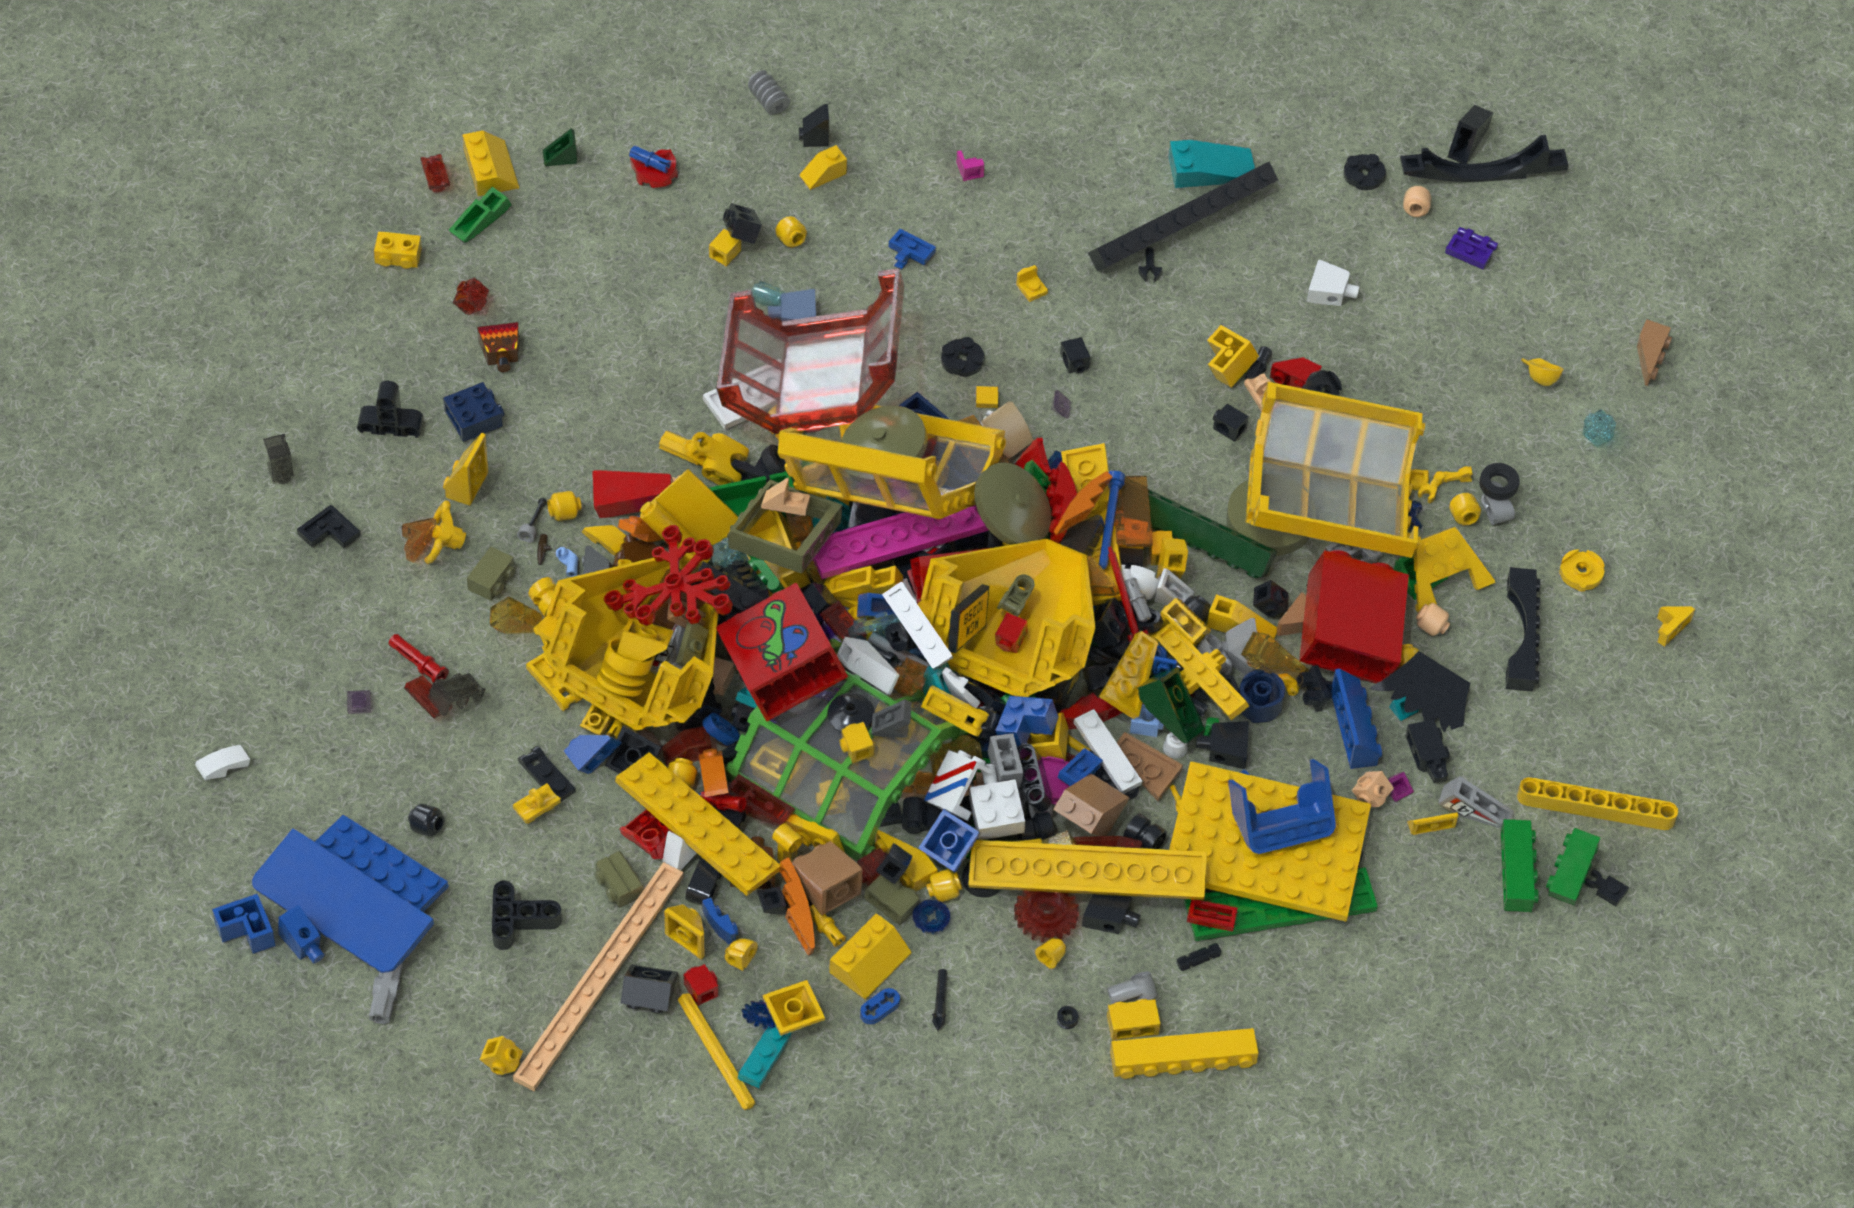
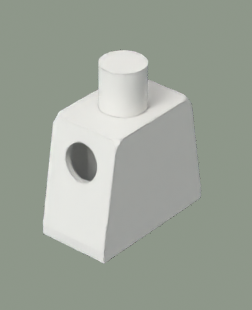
[1307,260,1360,306]

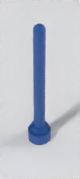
[1099,471,1125,570]

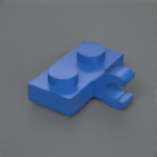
[888,229,936,270]

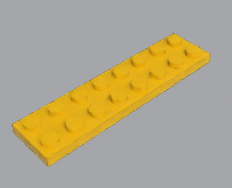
[1061,443,1122,606]
[615,752,780,896]

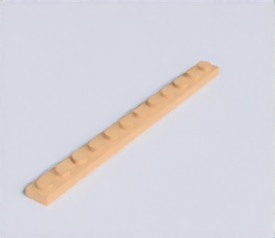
[513,862,684,1091]

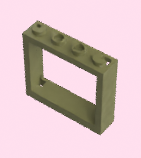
[727,480,842,574]

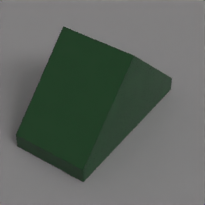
[542,128,577,166]

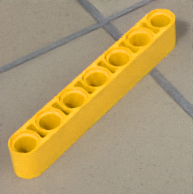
[1517,777,1678,830]

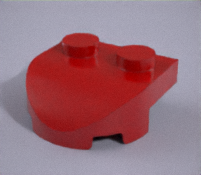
[630,149,678,188]

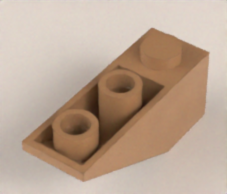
[1637,319,1672,386]

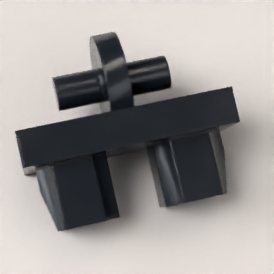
[1296,665,1333,712]

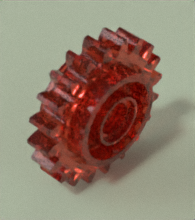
[1014,890,1079,943]

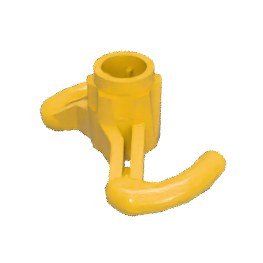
[424,500,466,564]

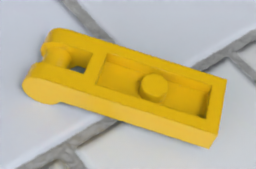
[526,653,582,711]
[921,685,989,736]

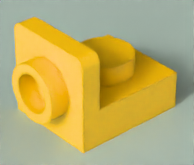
[1016,265,1048,302]

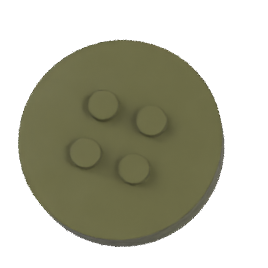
[1226,475,1316,556]

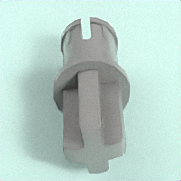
[1124,577,1151,622]

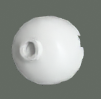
[1121,565,1161,602]

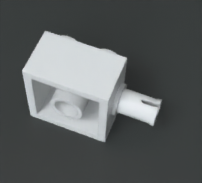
[969,764,1025,840]

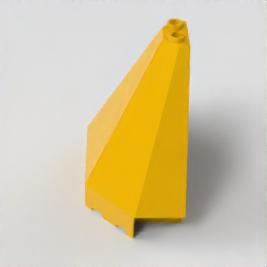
[917,539,1095,697]
[533,553,718,731]

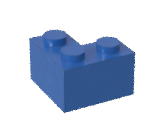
[995,696,1059,748]
[212,893,275,954]

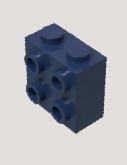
[443,382,505,442]

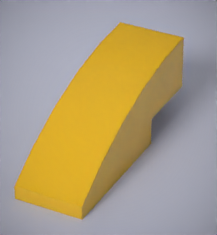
[829,566,903,599]

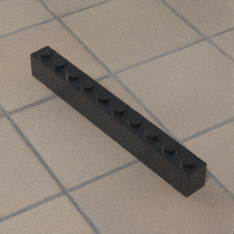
[1088,162,1278,271]

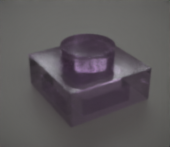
[347,690,371,714]

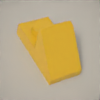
[1657,606,1695,647]

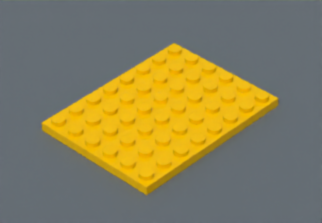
[1169,761,1371,922]

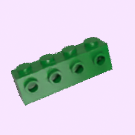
[1500,819,1539,912]

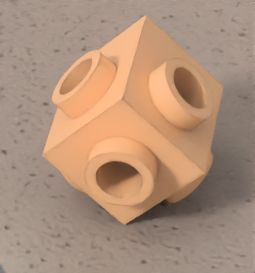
[1352,771,1394,807]

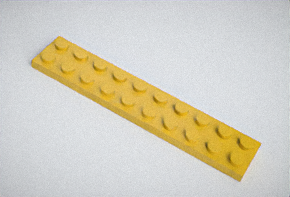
[969,840,1207,900]

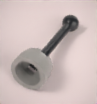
[517,498,547,543]

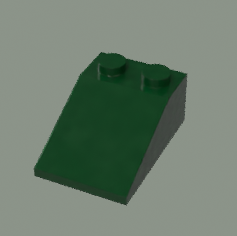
[1137,666,1205,744]

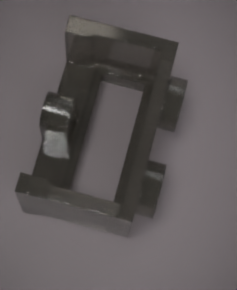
[263,434,294,484]
[428,673,486,716]

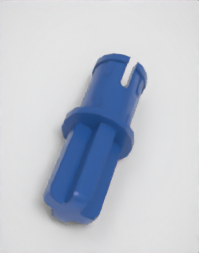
[629,146,671,173]

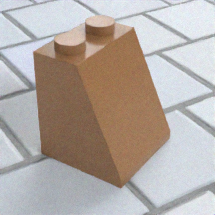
[1053,774,1130,837]
[792,841,862,916]

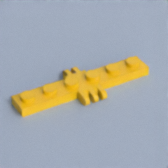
[1154,623,1249,720]

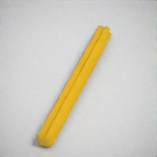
[678,993,755,1110]

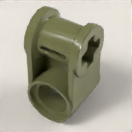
[997,574,1035,617]

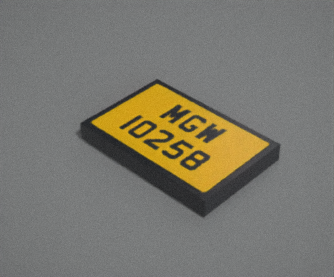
[948,584,989,653]

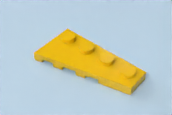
[1099,631,1158,719]

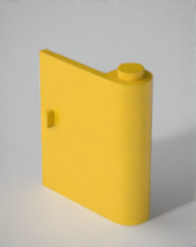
[640,469,738,563]

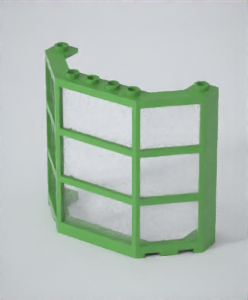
[725,638,969,864]

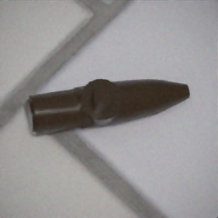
[537,534,551,565]

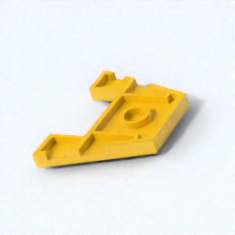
[1414,527,1495,613]

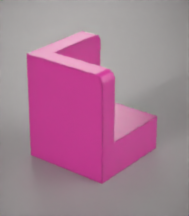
[956,150,984,181]

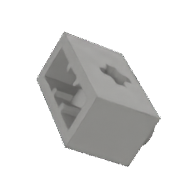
[988,733,1023,788]

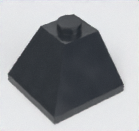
[605,725,663,774]

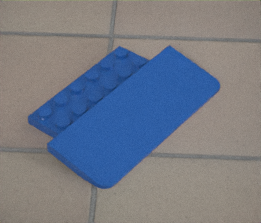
[252,815,449,973]

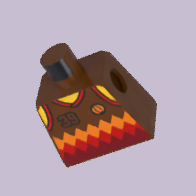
[477,322,519,372]

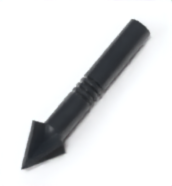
[932,969,947,1031]

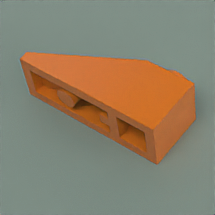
[699,749,728,797]

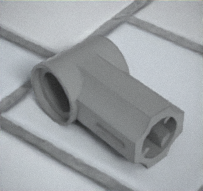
[1107,971,1158,1004]

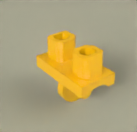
[513,783,561,824]

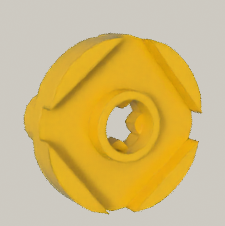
[1559,549,1605,592]

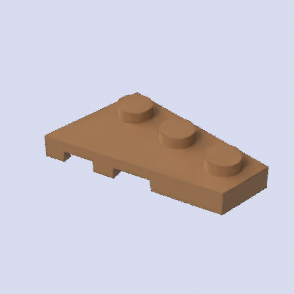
[1116,732,1183,801]

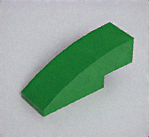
[448,187,512,243]

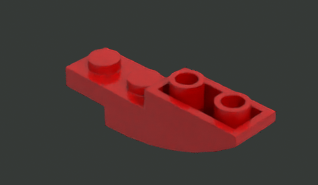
[1046,462,1077,543]
[1059,692,1123,730]

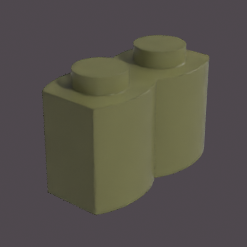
[864,875,919,925]

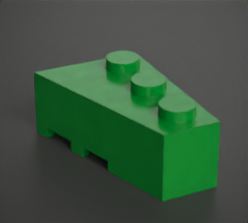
[1546,827,1601,906]

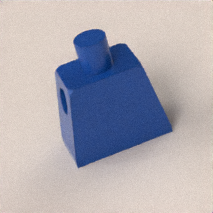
[278,904,325,964]

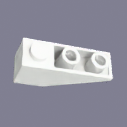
[837,637,899,695]

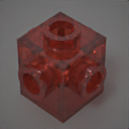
[453,277,489,315]

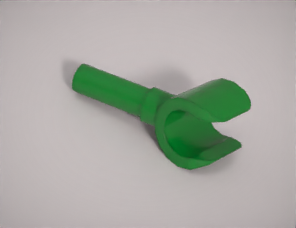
[1203,717,1219,736]

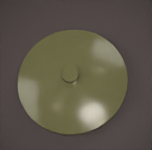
[841,406,928,482]
[974,463,1051,545]

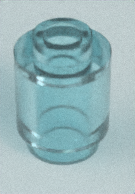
[751,281,785,306]

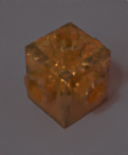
[894,657,927,696]

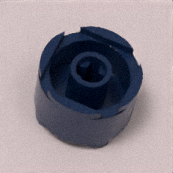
[1239,670,1285,723]

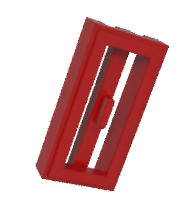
[1187,899,1238,932]

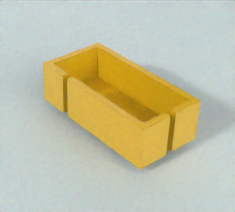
[747,509,811,597]

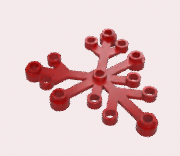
[604,525,733,626]

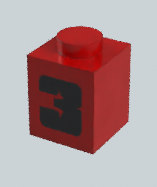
[995,612,1028,653]

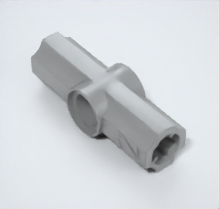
[369,961,404,1024]

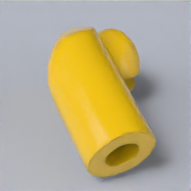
[1277,673,1300,696]

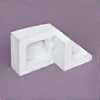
[942,667,980,708]

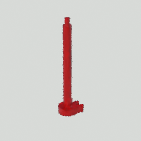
[1108,546,1149,642]

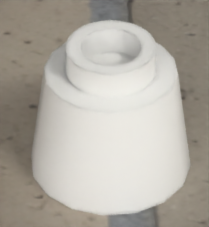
[1163,732,1188,759]

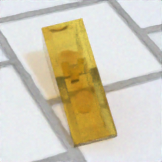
[1241,631,1309,673]

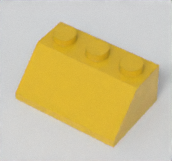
[462,130,519,196]
[829,913,912,1000]

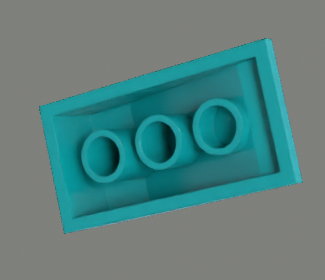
[1168,140,1255,188]

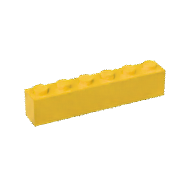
[1110,1028,1258,1079]

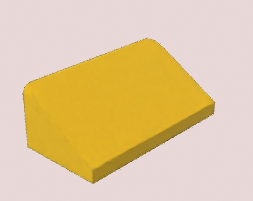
[1407,813,1458,835]

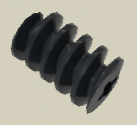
[885,622,918,651]

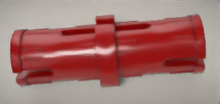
[700,791,746,812]

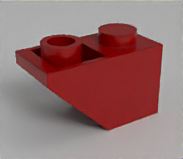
[1270,357,1322,388]

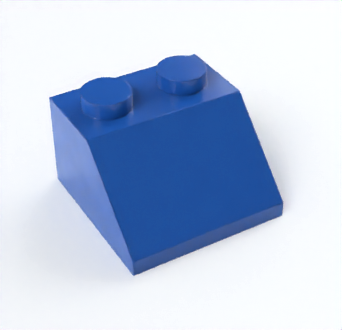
[919,809,981,873]

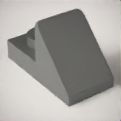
[871,699,912,738]

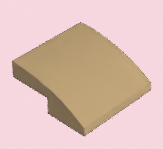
[981,401,1033,461]

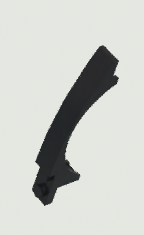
[1400,135,1569,182]

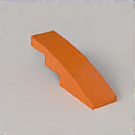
[1054,471,1112,535]
[779,857,815,956]

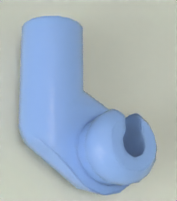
[556,547,578,577]

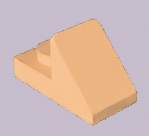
[761,478,810,516]

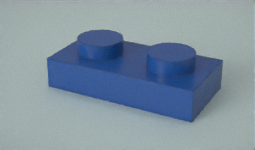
[1057,748,1103,786]

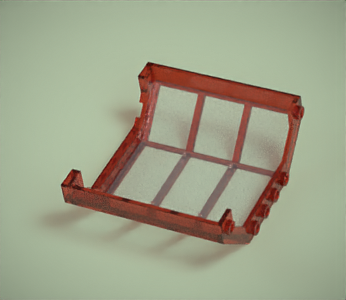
[716,268,904,434]

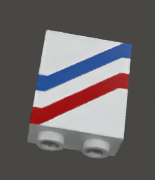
[924,750,992,821]

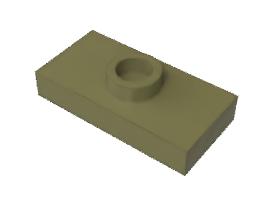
[676,622,709,667]

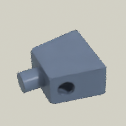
[768,289,816,333]

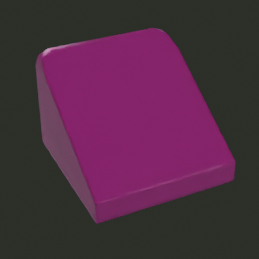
[1388,772,1414,802]

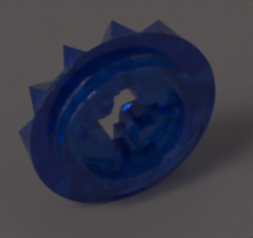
[913,899,950,934]

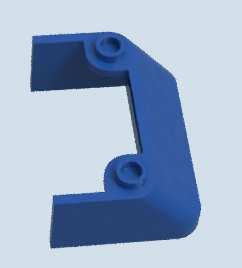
[1228,759,1336,854]

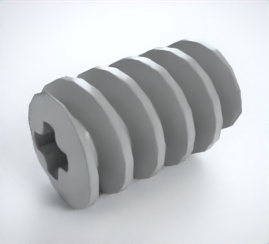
[748,70,790,115]

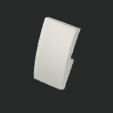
[195,745,250,780]

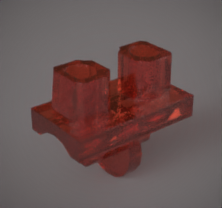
[420,154,450,193]

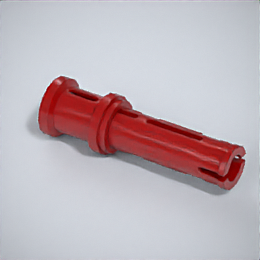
[388,634,449,685]

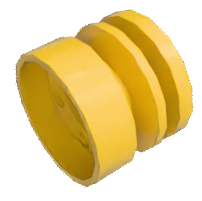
[597,638,654,697]

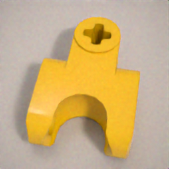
[682,432,749,485]

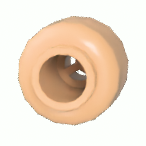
[1403,186,1431,217]
[1416,603,1450,636]

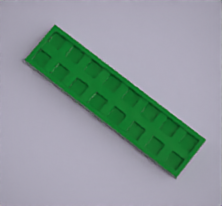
[1184,867,1378,941]

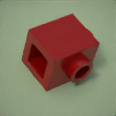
[684,964,718,1006]

